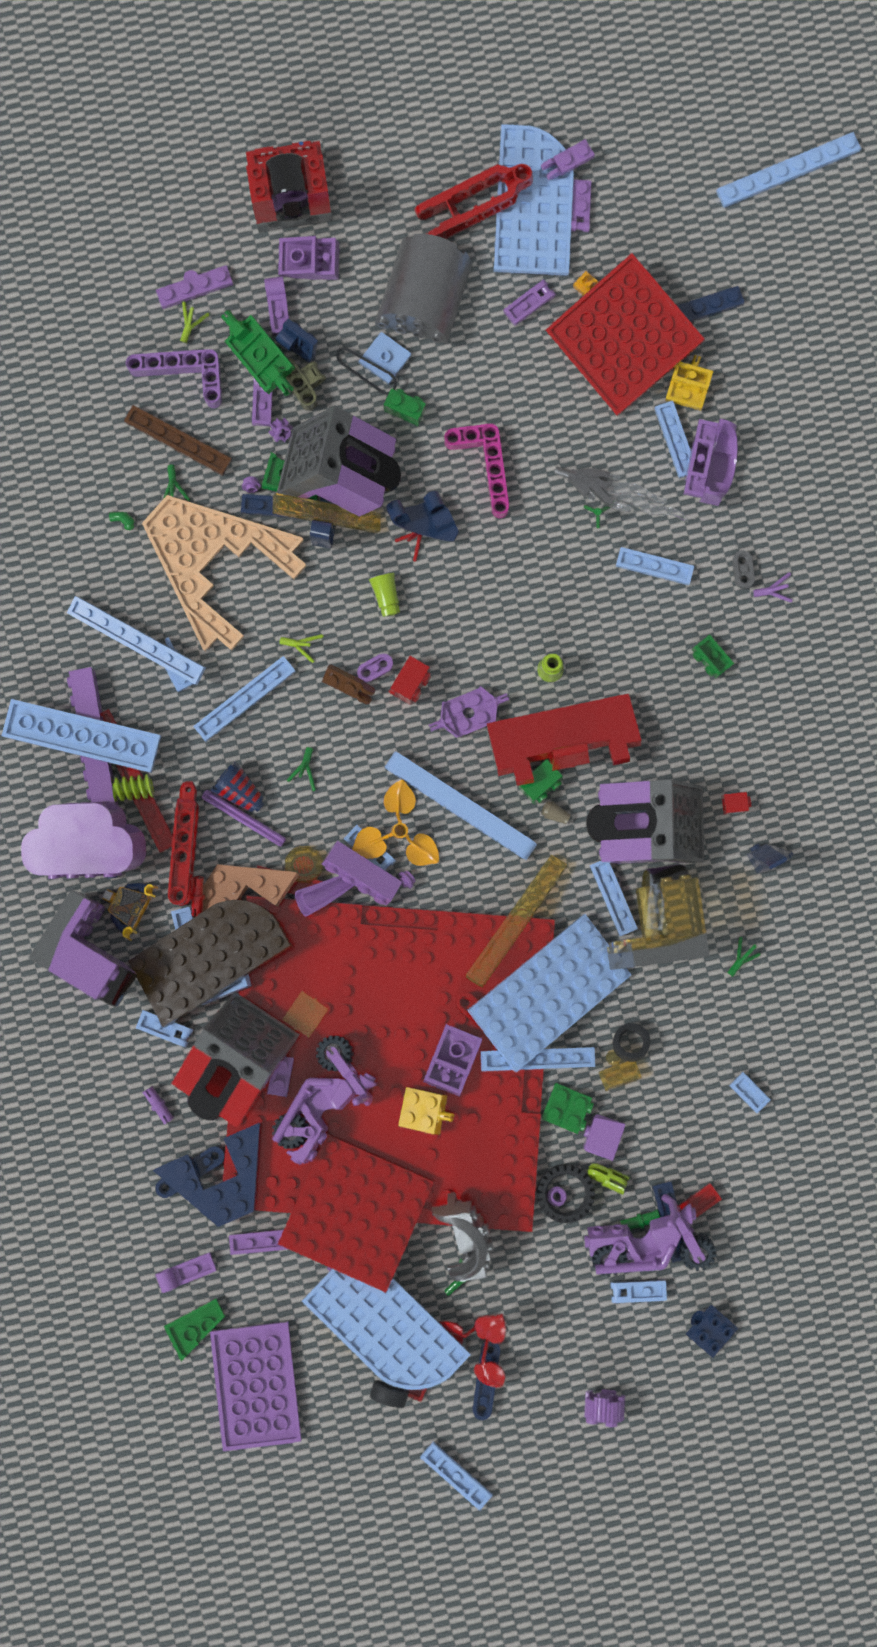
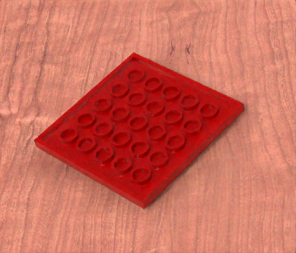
[546,253,705,417]
[278,1135,434,1293]

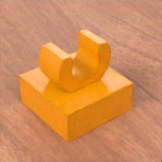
[573,271,599,296]

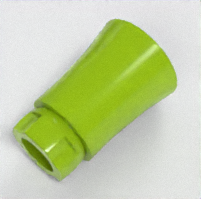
[369,573,400,617]
[537,654,564,682]

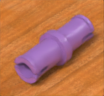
[142,1086,174,1125]

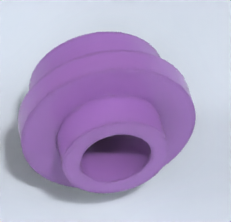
[242,476,261,493]
[398,870,416,889]
[547,1187,567,1206]

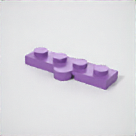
[156,265,233,309]

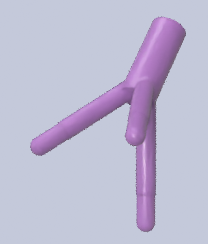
[753,572,793,603]

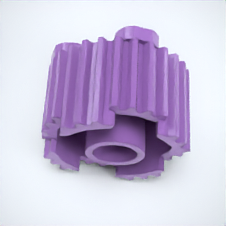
[584,1389,625,1427]

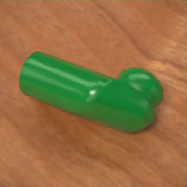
[109,512,135,530]

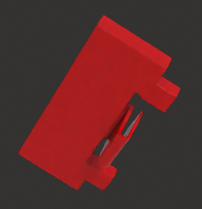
[487,693,642,786]

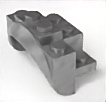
[432,1192,494,1282]

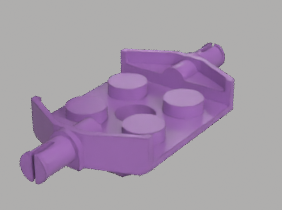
[428,686,509,738]

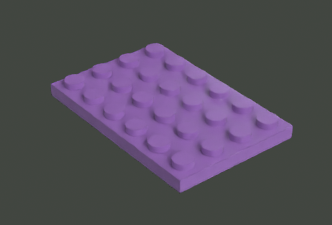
[210,1321,302,1451]

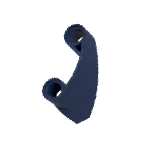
[386,491,459,542]

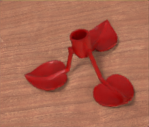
[439,1314,506,1387]

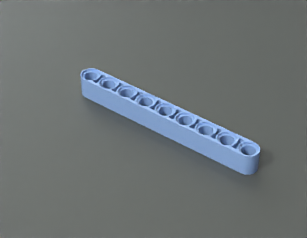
[385,751,537,860]

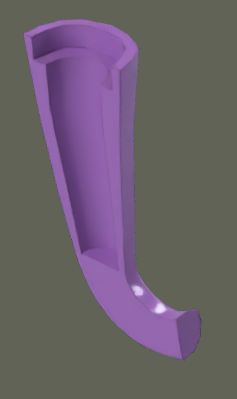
[295,876,354,917]

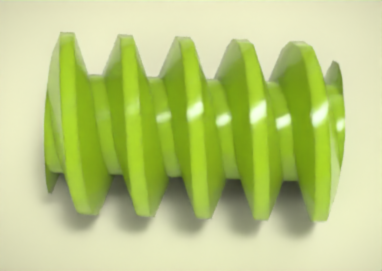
[112,774,154,802]

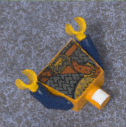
[102,882,158,941]

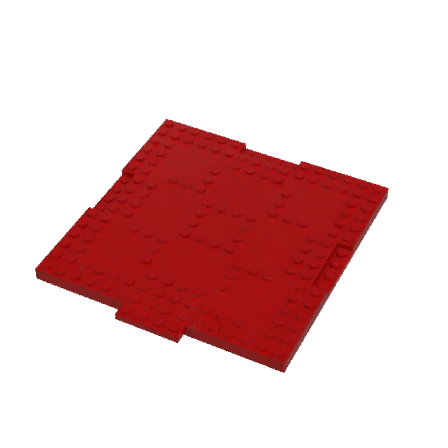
[223,896,555,1232]

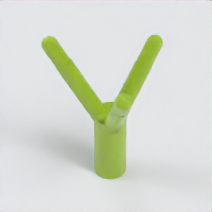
[180,301,209,344]
[279,634,324,663]

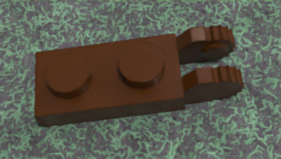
[322,664,376,705]

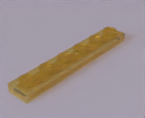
[273,493,380,533]

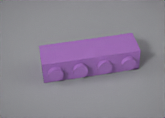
[322,841,402,905]

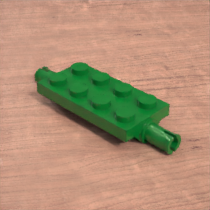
[221,310,295,396]

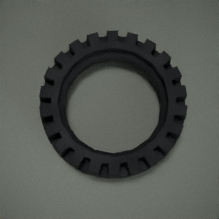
[537,1164,595,1224]

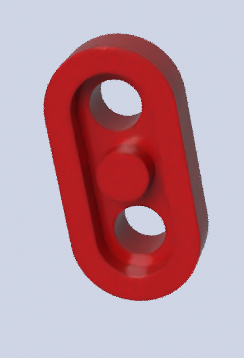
[456,993,479,1026]

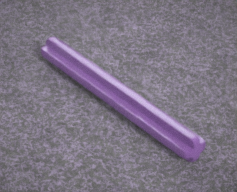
[202,790,286,847]

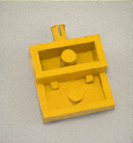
[665,355,713,411]
[398,1087,454,1134]

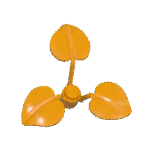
[352,780,439,866]

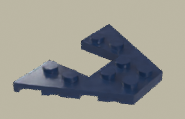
[153,1123,261,1227]

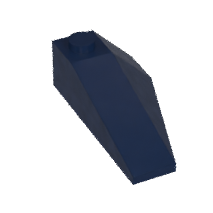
[746,843,794,874]

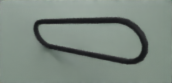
[336,347,397,395]

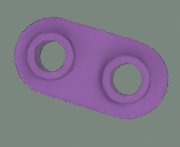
[357,653,393,683]

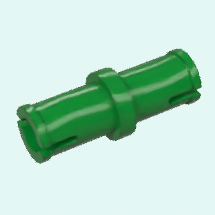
[620,1209,660,1230]

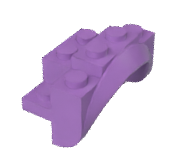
[683,419,738,506]

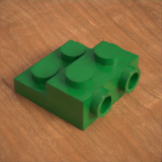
[541,1083,594,1134]

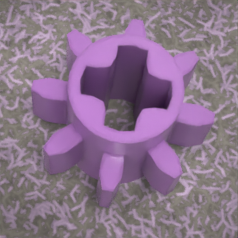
[269,418,293,442]

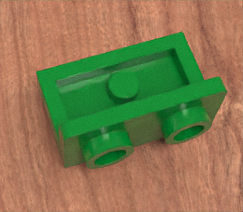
[692,634,734,679]

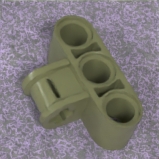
[286,358,326,411]

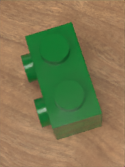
[383,388,426,426]
[519,759,563,805]

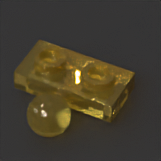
[598,1050,642,1091]

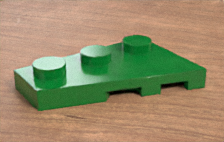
[163,1298,225,1362]

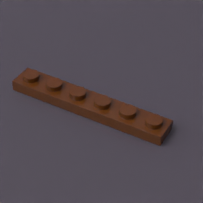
[124,405,232,476]

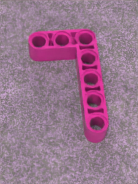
[444,424,509,518]

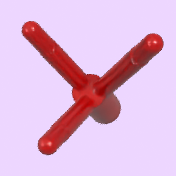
[395,532,422,562]

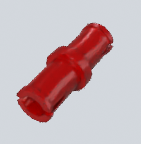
[190,876,205,916]

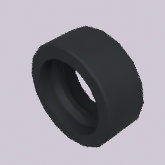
[612,1023,651,1062]
[369,1380,409,1408]

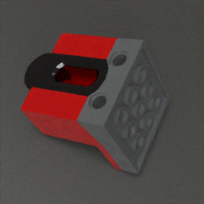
[246,141,332,232]
[171,992,299,1128]

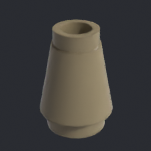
[541,801,571,825]

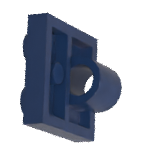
[276,319,318,364]
[686,1304,739,1358]

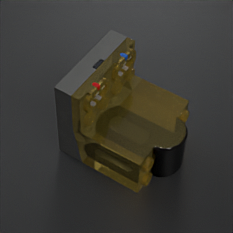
[607,864,710,970]

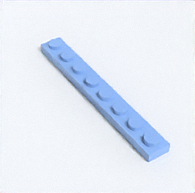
[716,132,861,208]
[67,596,206,685]

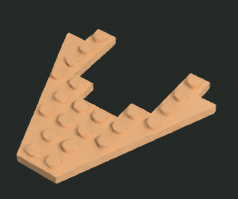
[142,495,306,652]

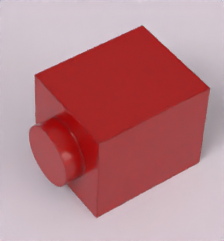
[721,792,751,815]

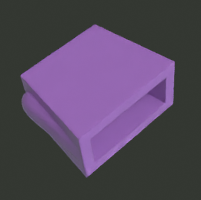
[583,1114,626,1161]

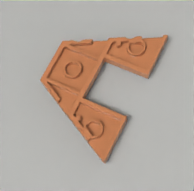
[203,864,299,911]

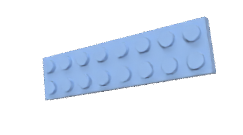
[1,699,161,773]

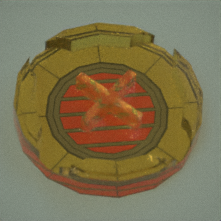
[285,846,323,883]

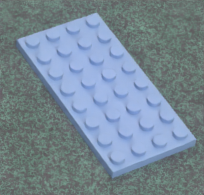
[467,914,631,1072]

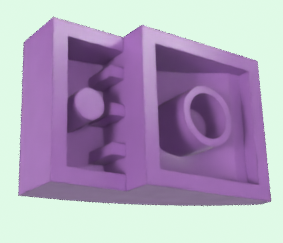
[278,236,340,280]
[423,1024,482,1096]

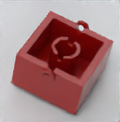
[388,656,431,705]

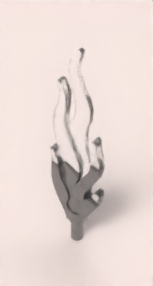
[554,467,688,523]

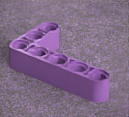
[126,349,222,408]

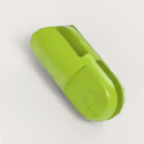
[587,1163,630,1195]

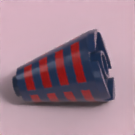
[210,761,264,812]

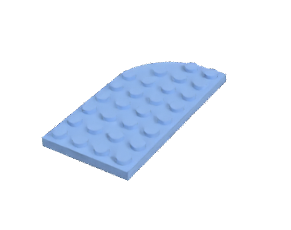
[494,124,574,276]
[302,1269,471,1390]

